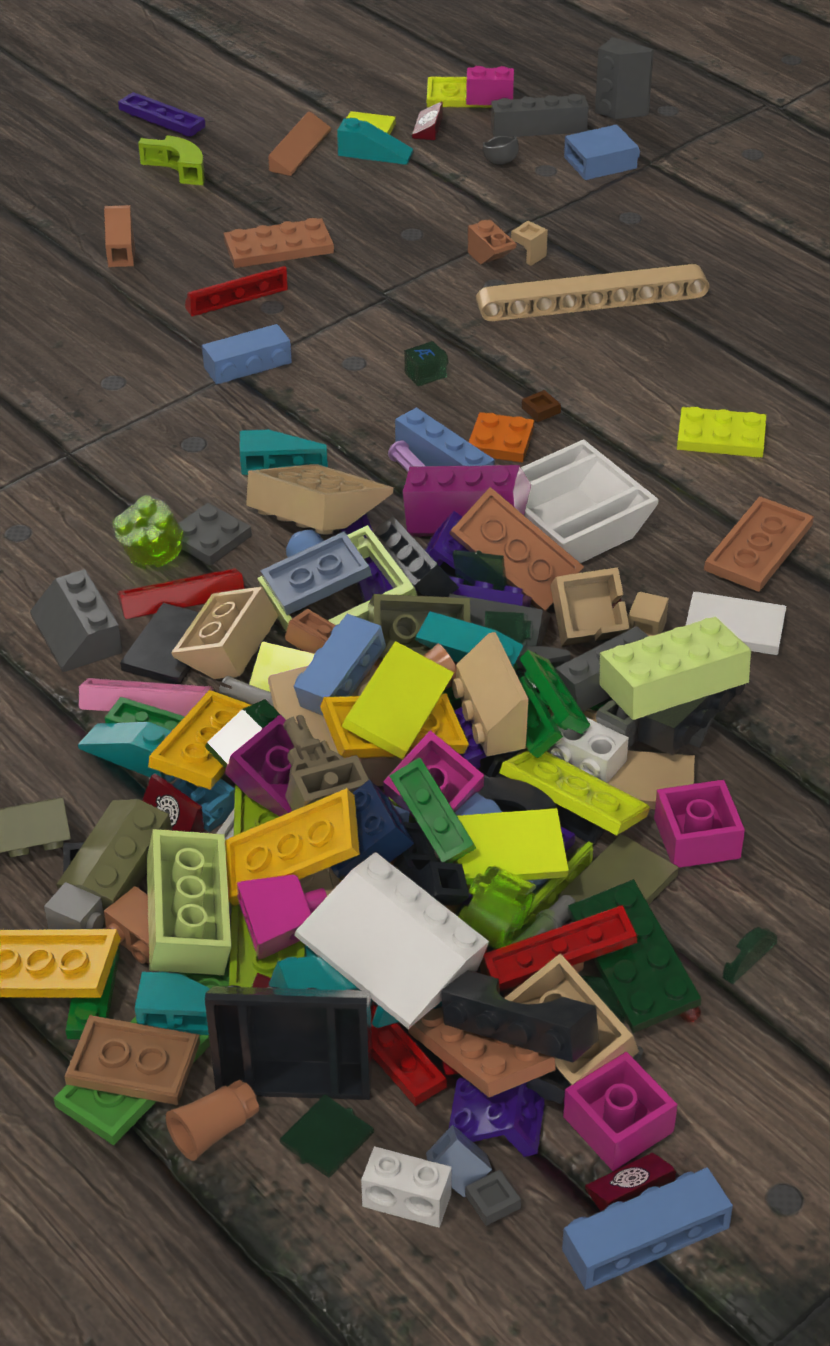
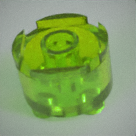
[112,495,184,569]
[458,865,536,949]

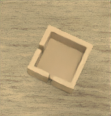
[550,567,630,646]

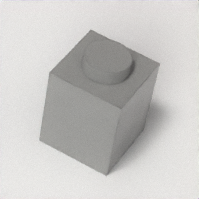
[44,882,105,930]

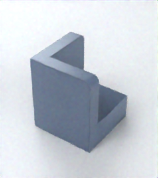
[426,1125,492,1197]

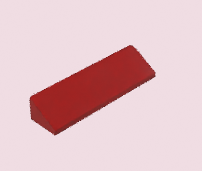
[185,266,288,316]
[117,568,245,619]

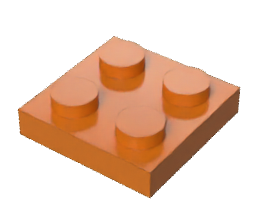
[469,412,535,463]

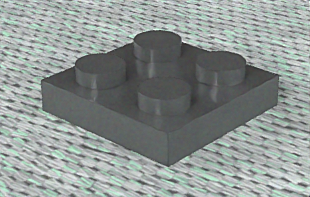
[166,503,252,566]

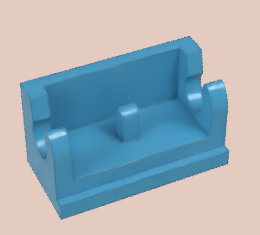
[165,775,235,832]

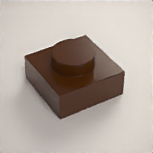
[522,390,561,422]

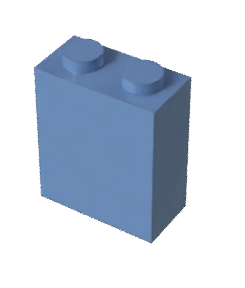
[564,125,640,180]

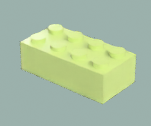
[600,616,751,720]
[147,829,231,975]

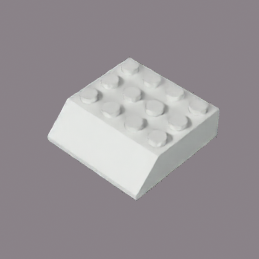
[521,439,659,563]

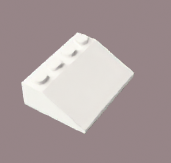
[294,852,489,1029]

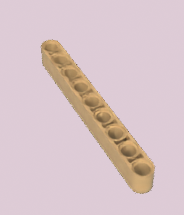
[476,264,709,321]

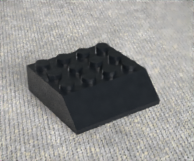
[205,985,373,1100]

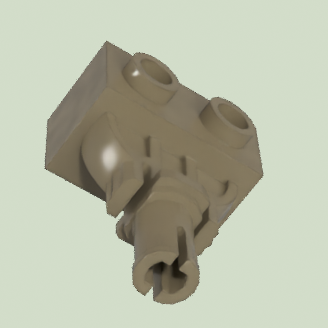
[283,715,369,811]

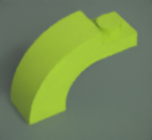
[138,135,205,185]

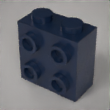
[330,779,415,880]

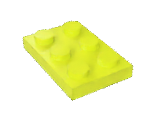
[677,407,766,458]

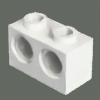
[548,717,629,783]
[361,1146,452,1228]

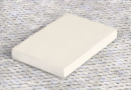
[685,591,786,655]

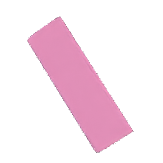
[79,678,214,716]

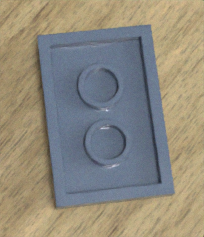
[260,531,372,615]

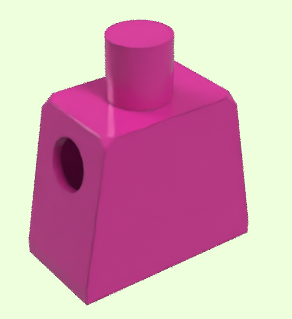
[237,875,327,960]

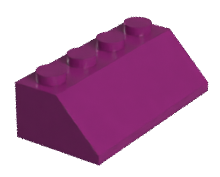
[403,465,531,536]

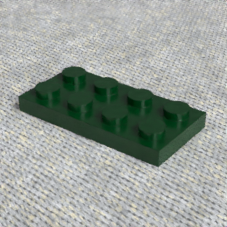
[568,879,701,1033]

